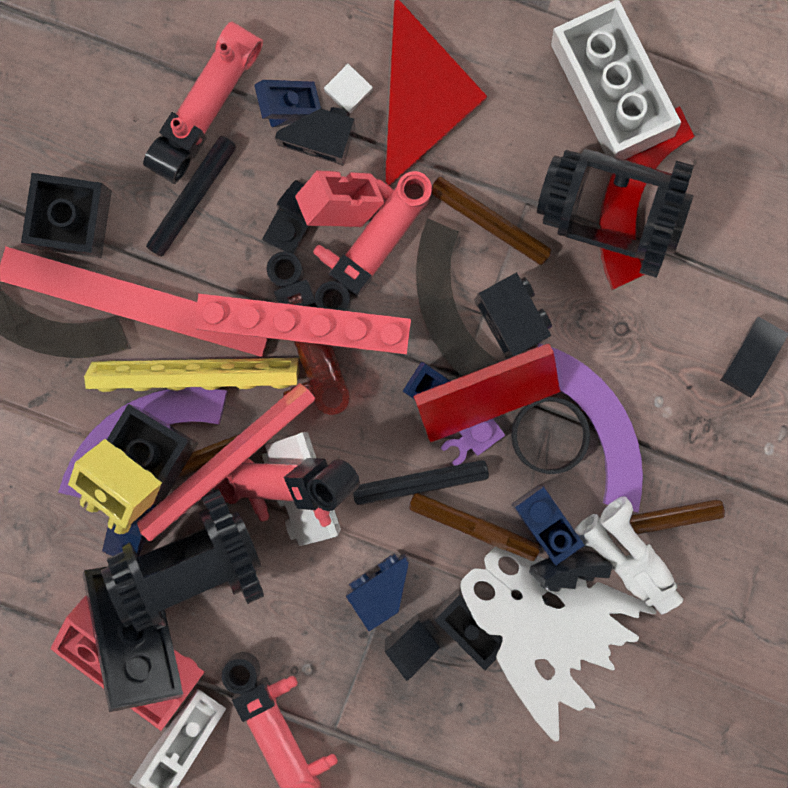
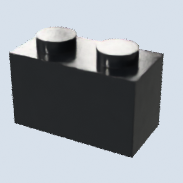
[433,589,503,671]

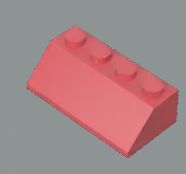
[50,595,205,731]

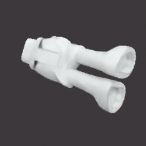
[575,496,683,614]

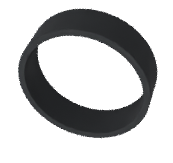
[511,397,590,474]

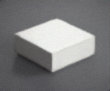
[324,64,373,114]

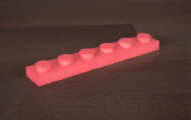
[194,293,411,355]

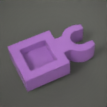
[441,419,505,466]

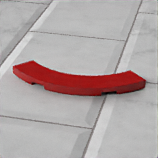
[599,106,695,290]

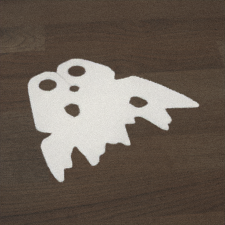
[460,547,657,741]

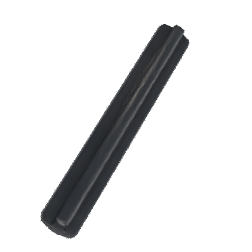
[146,136,236,257]
[353,460,489,505]

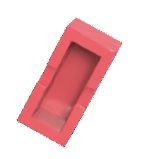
[295,170,385,227]

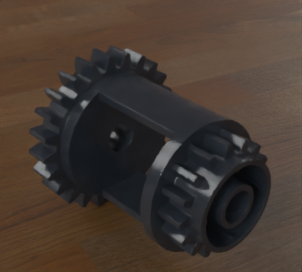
[537,149,694,278]
[101,489,264,632]

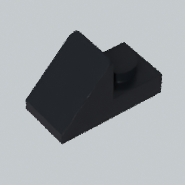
[262,180,310,255]

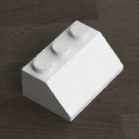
[262,432,341,546]

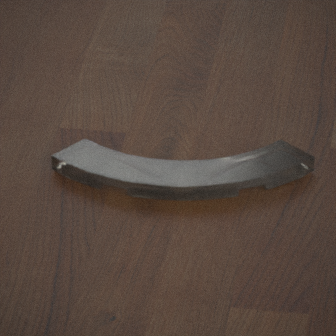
[416,218,500,377]
[0,287,131,359]

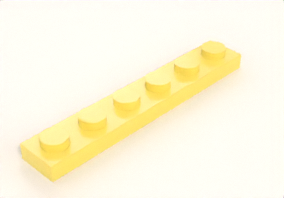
[84,358,299,392]

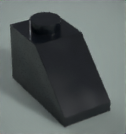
[275,107,355,166]
[385,614,441,681]

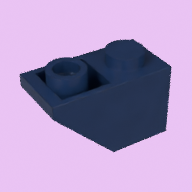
[511,485,584,565]
[346,553,409,631]

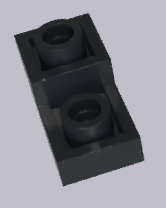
[720,317,788,398]
[529,552,613,592]

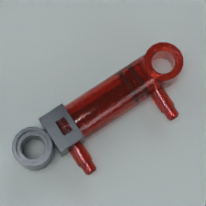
[266,251,351,415]

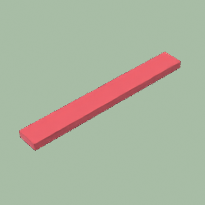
[0,246,269,357]

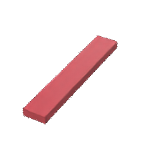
[137,383,315,541]

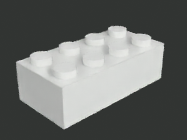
[551,0,681,160]

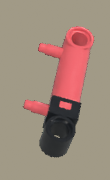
[143,21,263,184]
[313,171,432,311]
[213,458,360,527]
[221,652,338,788]

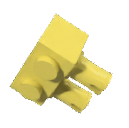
[68,439,162,534]

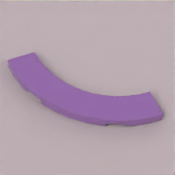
[536,343,643,512]
[58,387,228,498]

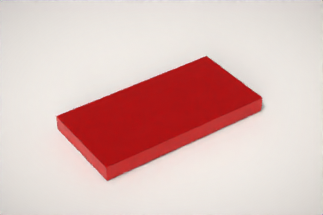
[414,343,560,443]

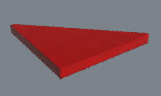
[385,0,487,187]

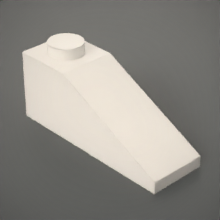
[129,689,226,788]

